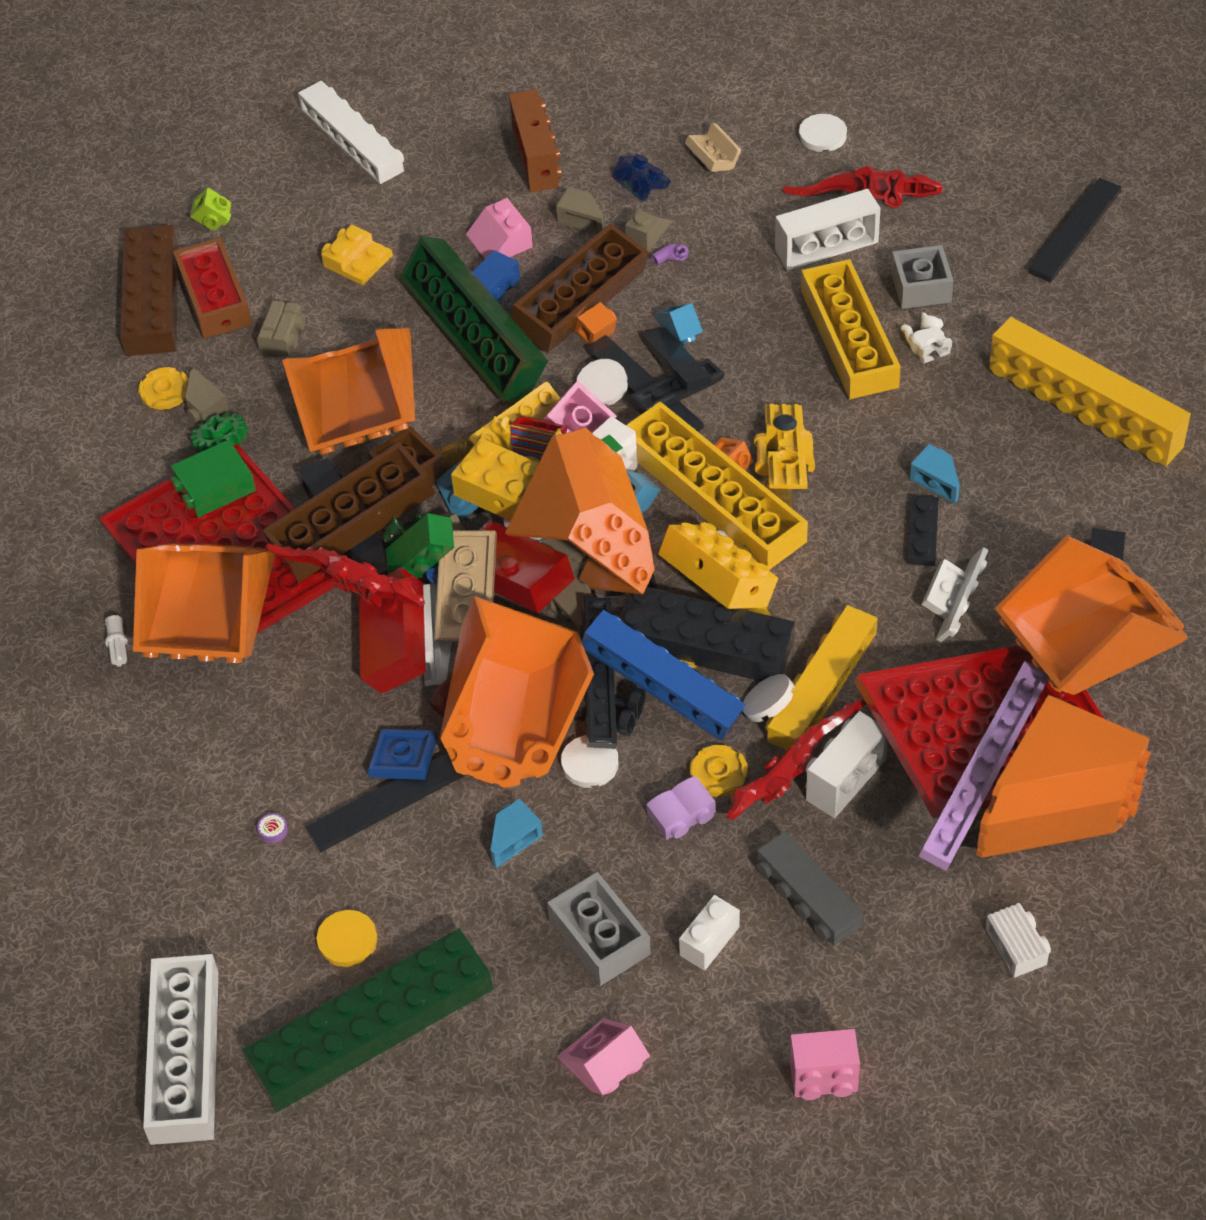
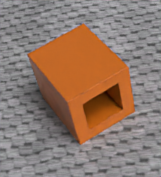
[575,302,617,345]

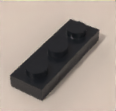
[907,496,939,566]

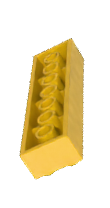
[989,317,1191,466]
[626,402,808,569]

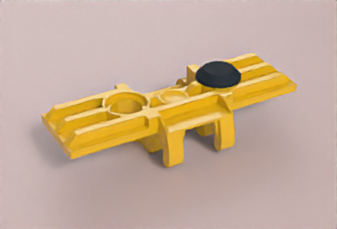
[754,404,815,489]

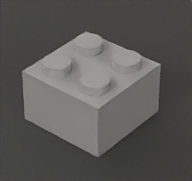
[891,245,954,309]

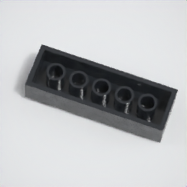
[620,587,795,681]

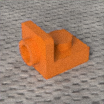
[714,437,753,470]

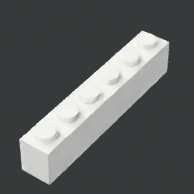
[298,80,404,184]

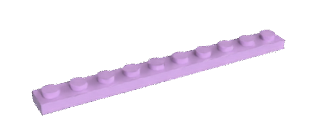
[918,661,1049,871]

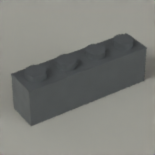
[756,831,863,946]

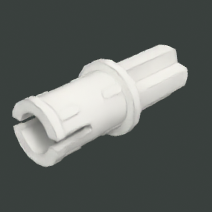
[105,615,128,667]

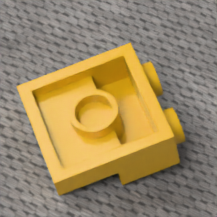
[321,224,393,285]

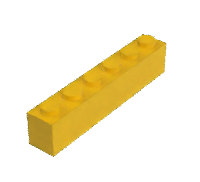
[765,605,878,749]

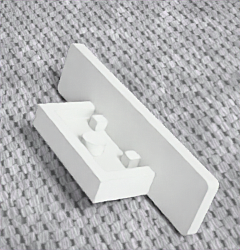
[921,547,988,642]

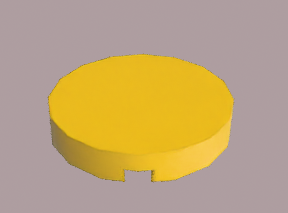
[138,367,189,410]
[690,745,747,797]
[316,910,378,967]

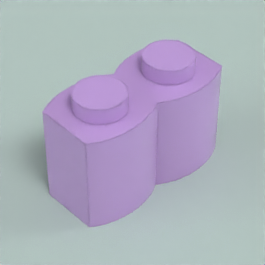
[646,776,716,840]

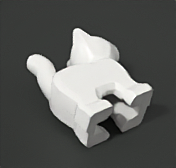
[901,312,952,363]

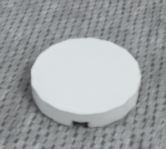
[799,114,847,152]
[577,359,628,406]
[743,674,795,722]
[561,735,618,788]

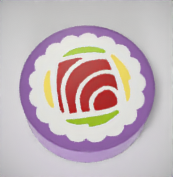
[257,813,288,843]

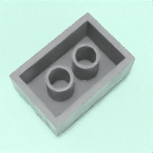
[547,872,651,986]

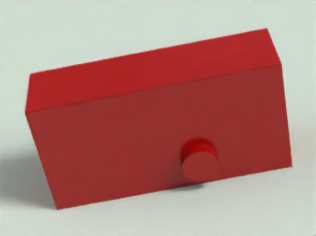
[478,520,575,613]
[359,567,426,693]

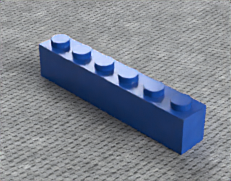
[582,610,746,741]

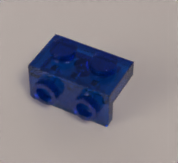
[612,154,671,201]

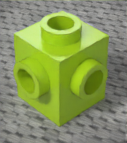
[190,187,232,230]

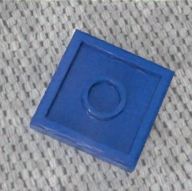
[368,729,438,780]

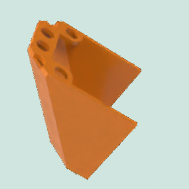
[282,328,415,455]
[505,428,655,594]
[994,535,1187,695]
[133,544,275,663]
[440,596,594,788]
[976,695,1151,858]

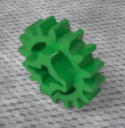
[190,412,249,453]

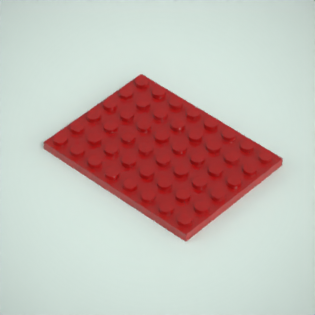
[99,444,336,634]
[855,645,1105,818]

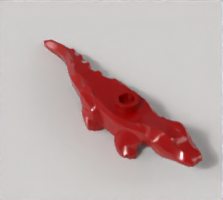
[783,165,943,208]
[265,544,425,608]
[725,697,866,820]

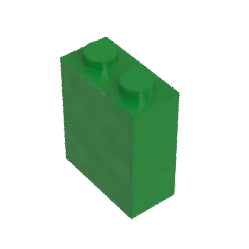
[170,439,256,518]

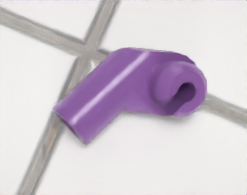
[650,244,689,265]

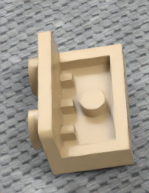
[685,123,741,172]

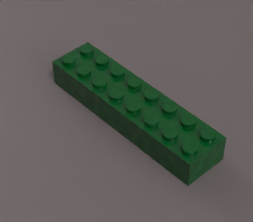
[400,236,548,402]
[242,928,493,1113]

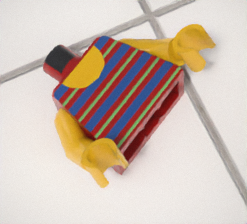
[490,416,569,463]

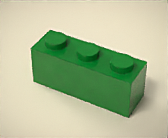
[386,513,455,579]

